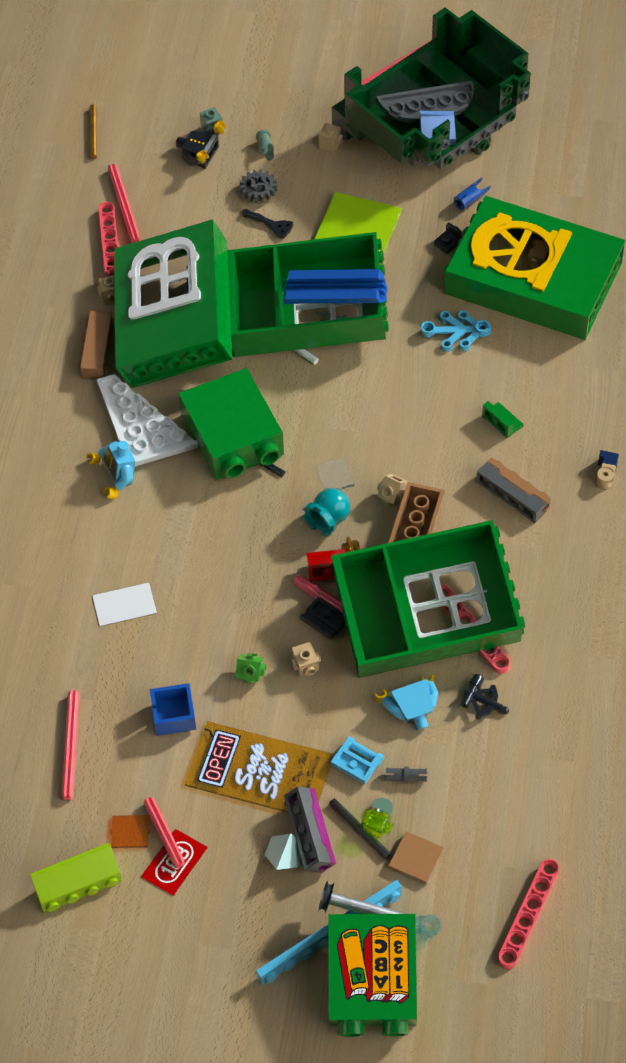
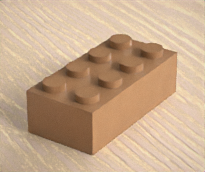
[388,482,445,543]

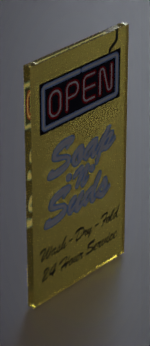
[185,721,334,813]

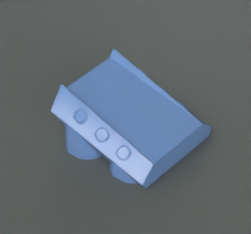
[419,111,456,146]

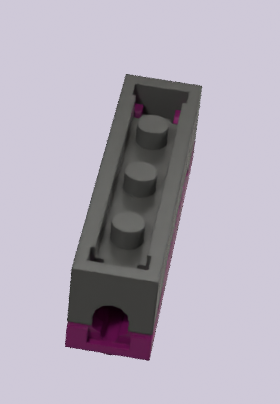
[284,786,336,873]

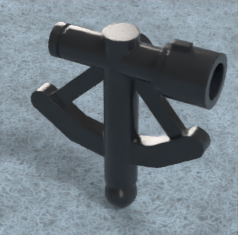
[461,674,509,720]

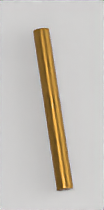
[90,104,97,159]

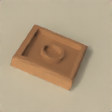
[388,831,444,885]

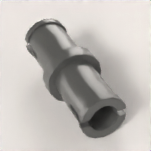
[386,766,427,783]

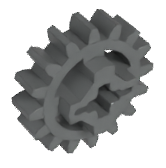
[240,169,277,203]

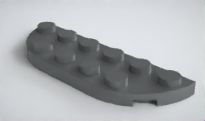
[375,81,474,123]

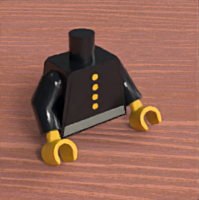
[176,120,226,169]

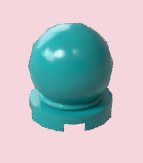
[302,488,350,537]

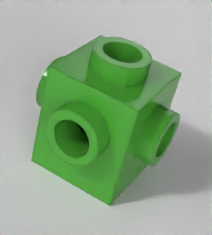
[235,653,266,683]

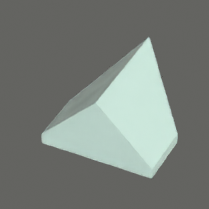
[265,834,304,870]

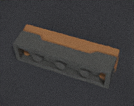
[476,457,551,523]

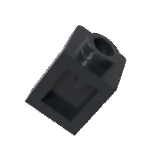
[434,222,462,254]

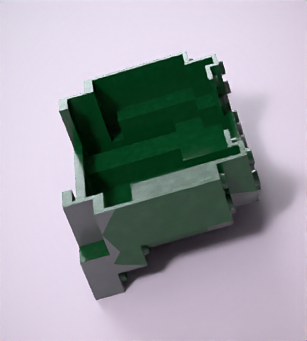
[332,7,531,169]

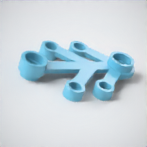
[421,310,491,352]

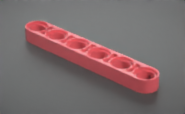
[99,202,118,277]
[434,585,510,674]
[498,859,559,970]

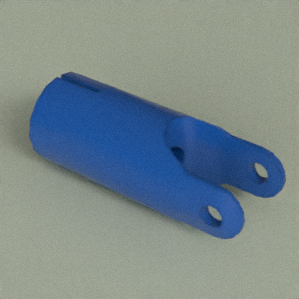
[453,178,491,210]

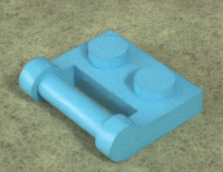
[331,736,385,785]

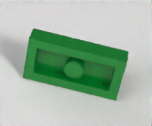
[482,401,524,438]

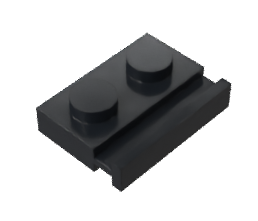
[300,597,346,640]

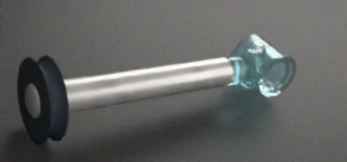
[319,881,442,940]

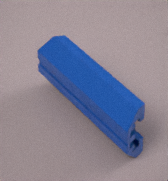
[282,269,388,304]

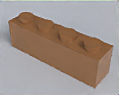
[78,311,113,380]

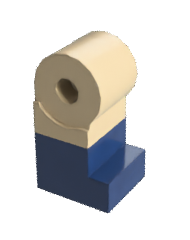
[596,450,619,489]

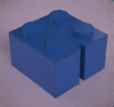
[150,683,196,736]

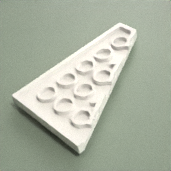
[97,374,198,466]

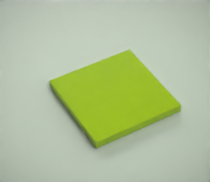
[315,192,402,253]

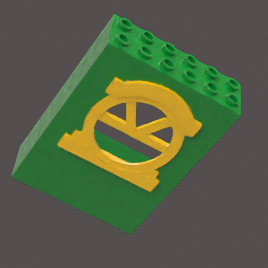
[443,195,626,340]

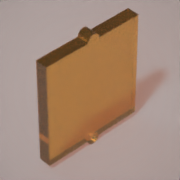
[110,815,150,848]

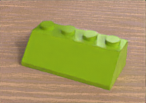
[30,843,122,913]

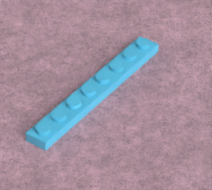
[256,880,402,985]

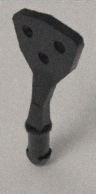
[242,209,294,238]

